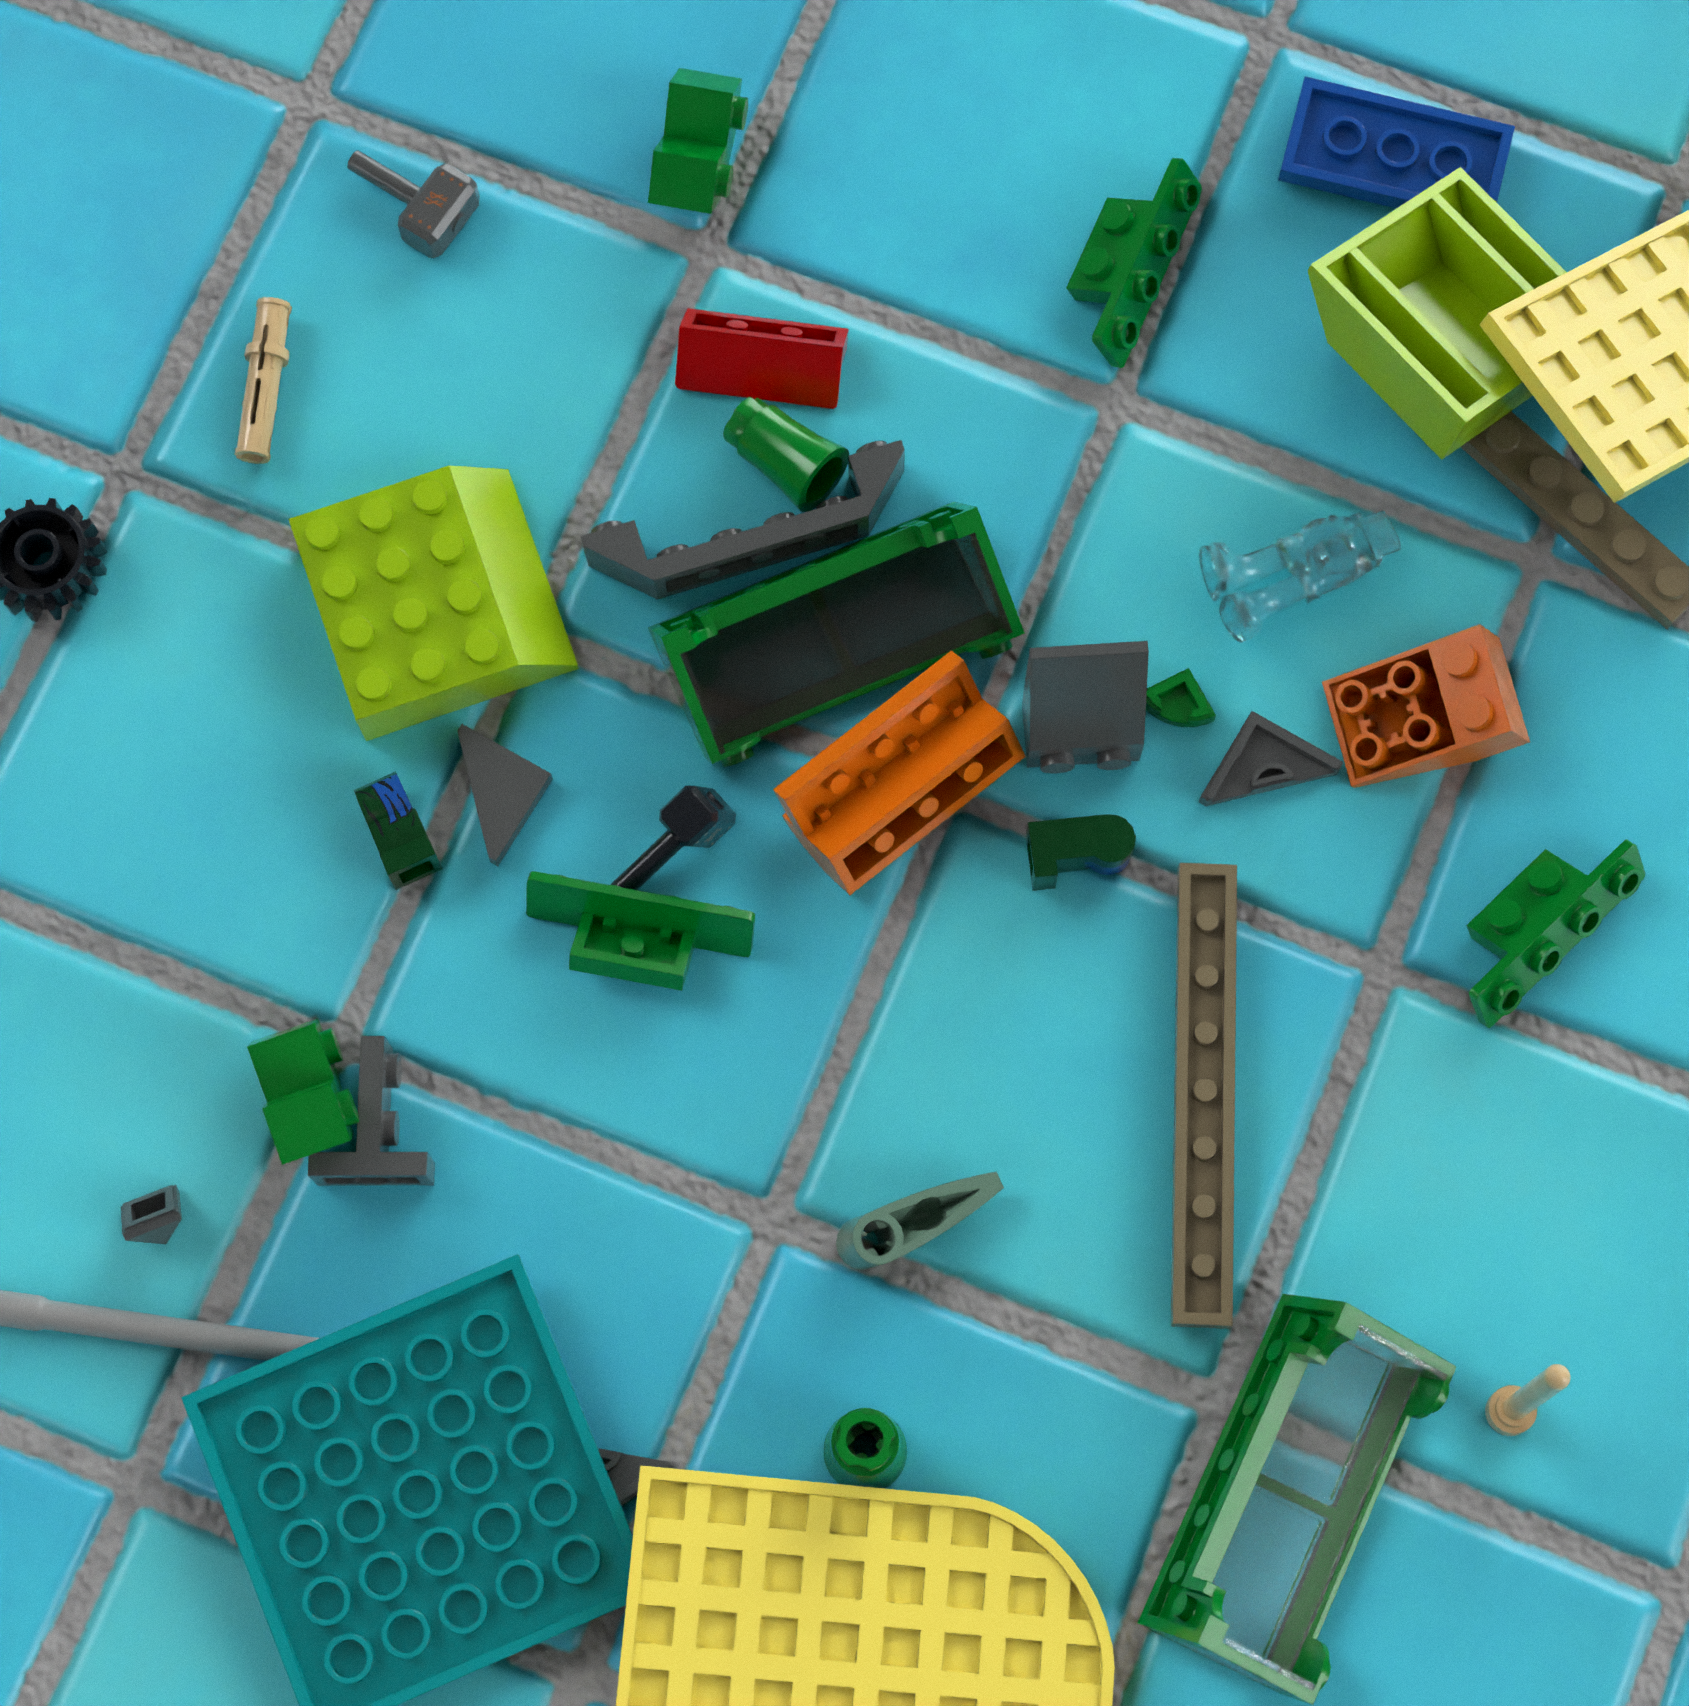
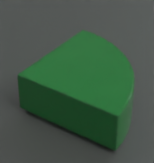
[1146,668,1216,727]

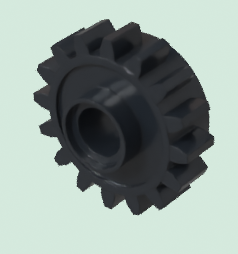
[0,498,107,622]

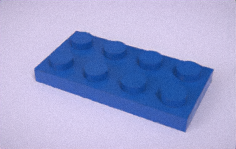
[1278,76,1515,208]

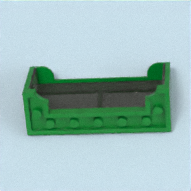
[648,502,1025,767]

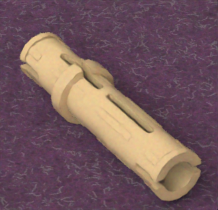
[234,297,292,464]

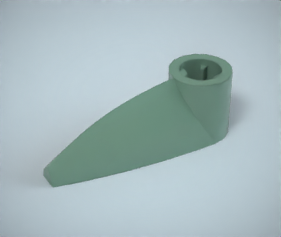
[836,1172,1004,1270]

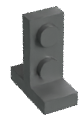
[308,1036,435,1186]

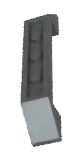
[581,440,905,600]

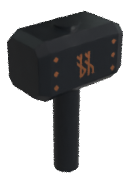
[611,786,736,890]

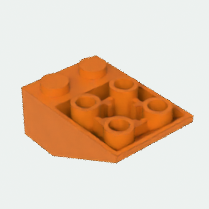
[1322,624,1530,788]

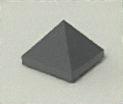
[121,1185,182,1244]

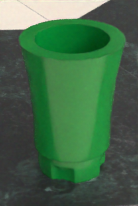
[723,397,849,512]
[824,1408,907,1488]

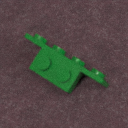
[1066,158,1202,368]
[1466,839,1645,1028]
[526,871,755,991]

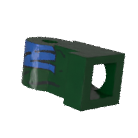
[354,771,443,890]
[1025,814,1136,891]

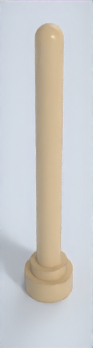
[1485,1364,1571,1436]

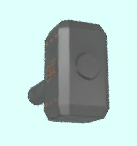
[347,150,480,258]

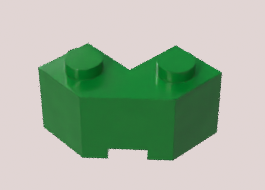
[648,68,748,214]
[247,1019,360,1165]

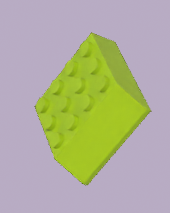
[1307,167,1567,460]
[288,465,579,741]

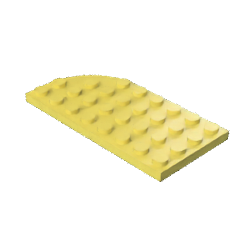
[1480,210,1689,503]
[615,1465,1115,1706]

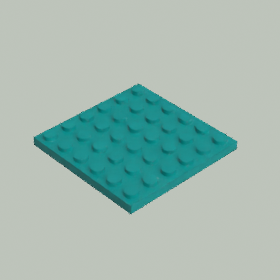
[181,1254,633,1706]

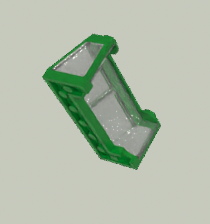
[1137,1294,1456,1705]

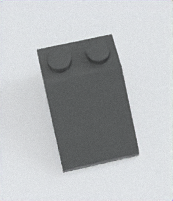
[1022,641,1149,774]

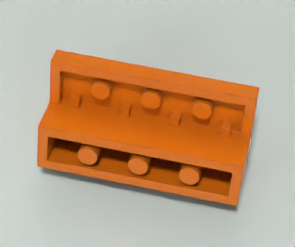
[773,650,1026,895]

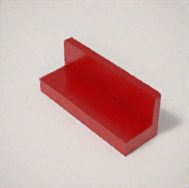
[675,308,849,409]

